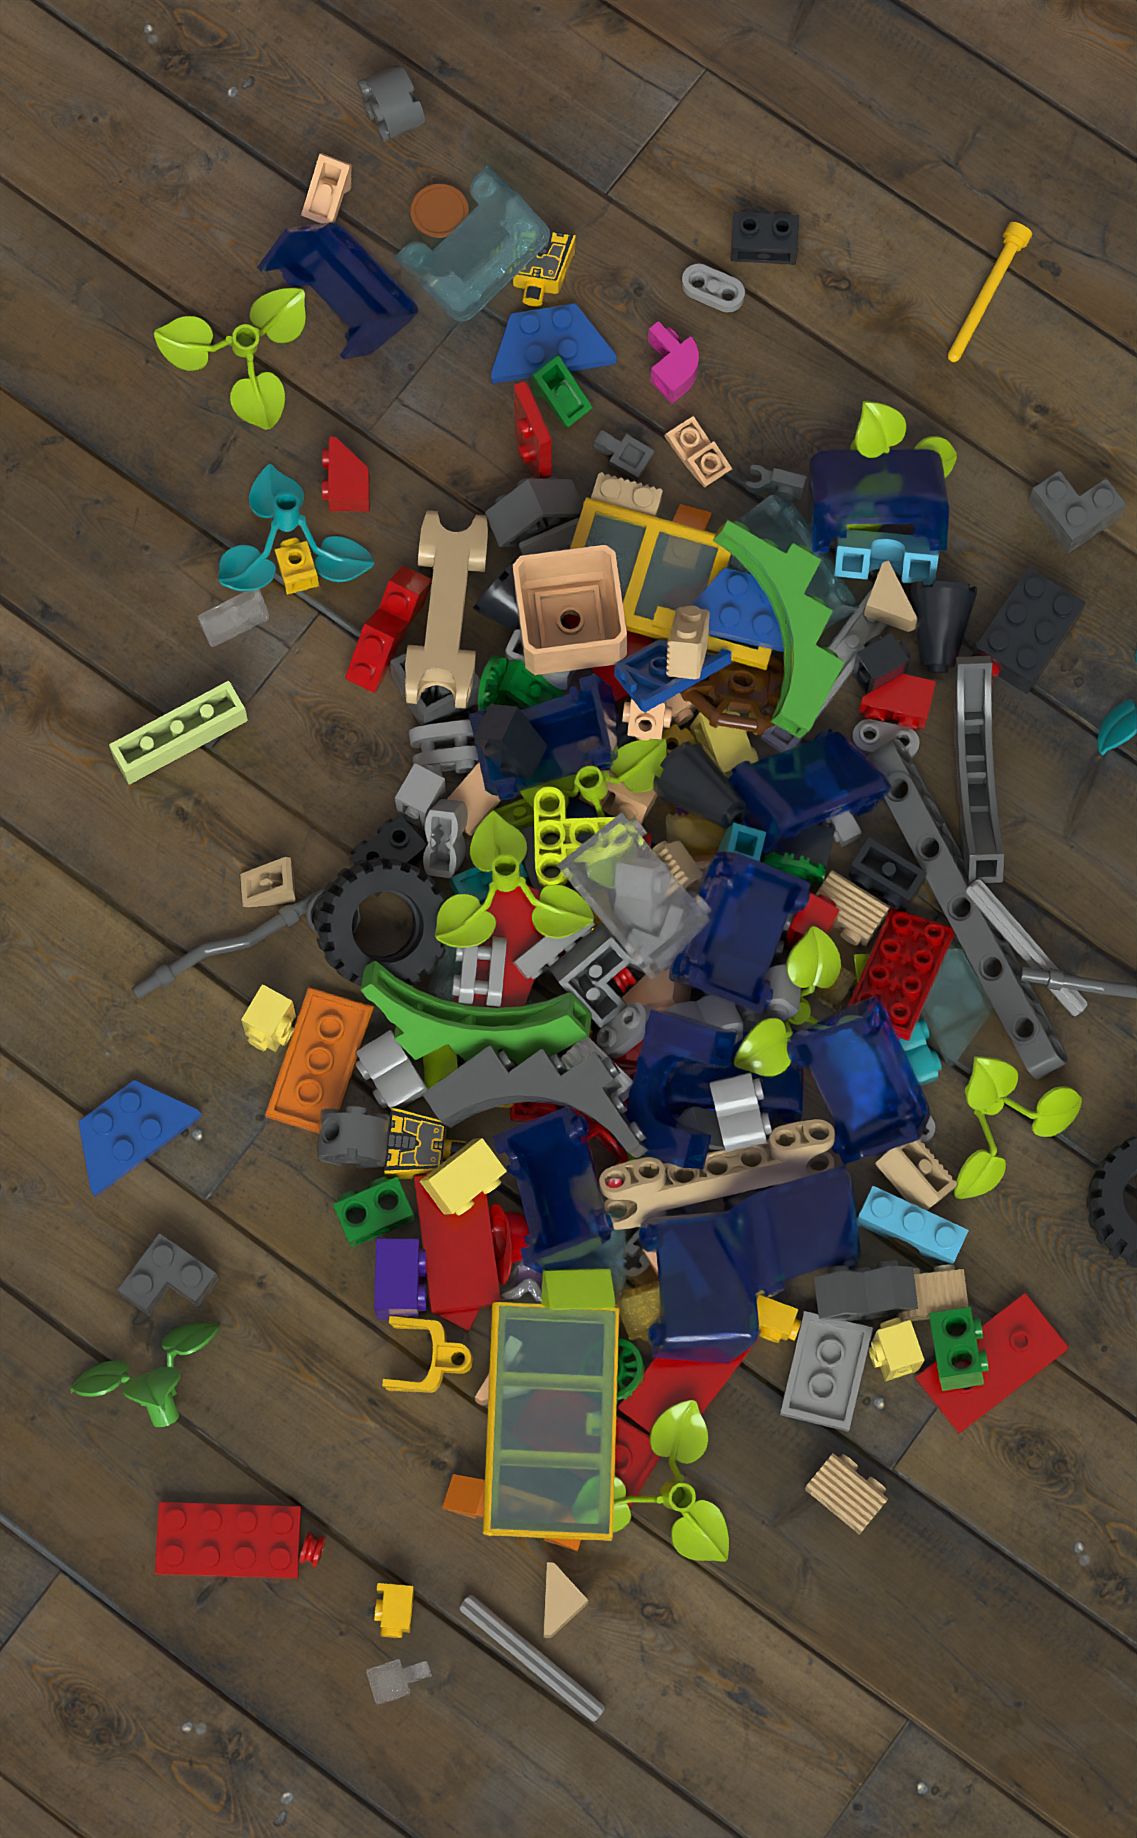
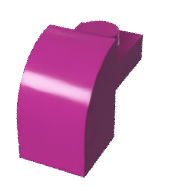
[648,321,699,404]

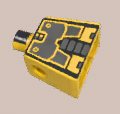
[513,225,576,306]
[384,1108,466,1179]

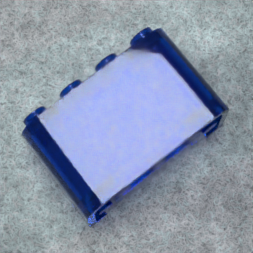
[807,449,949,552]

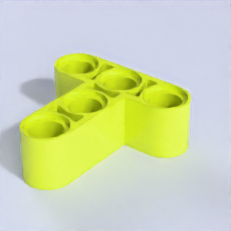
[534,786,636,888]

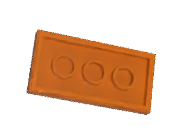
[265,987,374,1134]

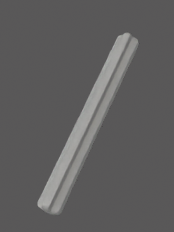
[965,879,1088,1016]
[460,1595,605,1721]

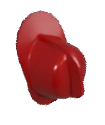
[489,1204,536,1285]

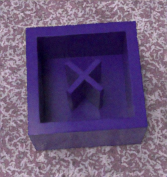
[374,1239,427,1320]

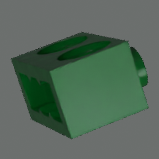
[333,1176,415,1248]
[929,1306,989,1391]

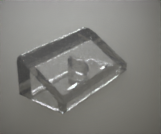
[198,589,270,647]

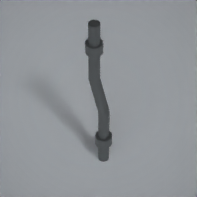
[131,892,315,1000]
[1019,967,1137,999]

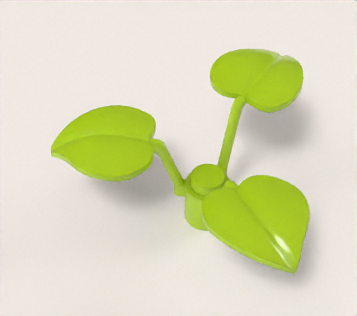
[154,288,306,430]
[836,401,957,540]
[516,738,667,888]
[435,811,594,948]
[734,926,880,1077]
[954,1056,1083,1199]
[570,1400,729,1562]

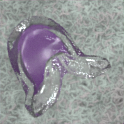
[500,1248,553,1304]

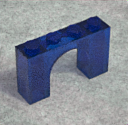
[618,1009,737,1169]

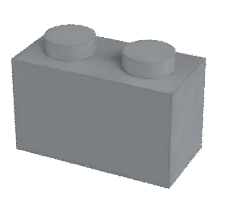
[395,763,446,831]

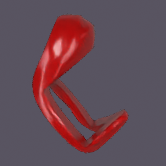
[577,1128,628,1192]

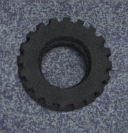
[314,857,446,986]
[1086,1136,1137,1269]

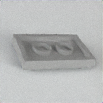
[780,1311,873,1432]

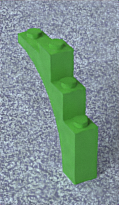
[713,520,845,739]
[360,961,592,1065]

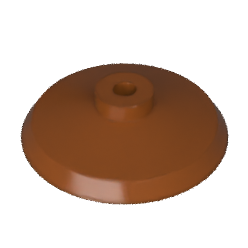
[410,183,469,238]

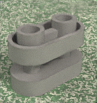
[409,720,481,774]
[452,936,507,1007]

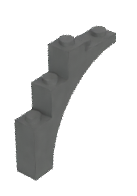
[952,656,1004,884]
[423,1045,649,1158]

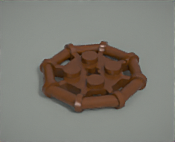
[680,638,784,736]

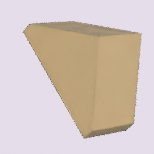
[864,560,917,632]
[240,857,296,907]
[544,1562,588,1638]

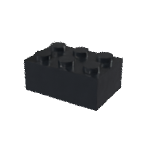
[972,567,1086,695]

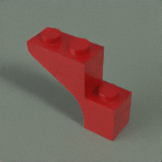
[345,565,432,693]

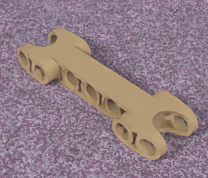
[405,510,488,708]
[599,1119,835,1229]

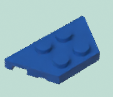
[491,303,617,384]
[691,568,784,652]
[614,639,731,712]
[79,1080,202,1198]

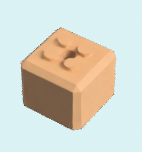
[513,545,627,675]

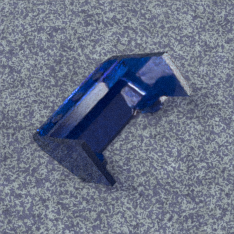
[257,222,418,359]

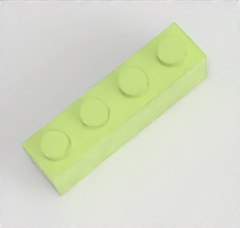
[109,681,248,785]

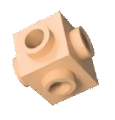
[622,698,672,741]

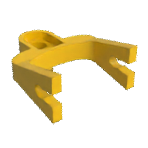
[382,1316,473,1393]

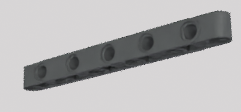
[866,738,1068,1080]

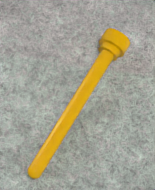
[948,222,1032,362]

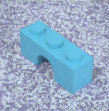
[834,529,939,585]
[855,1186,969,1265]

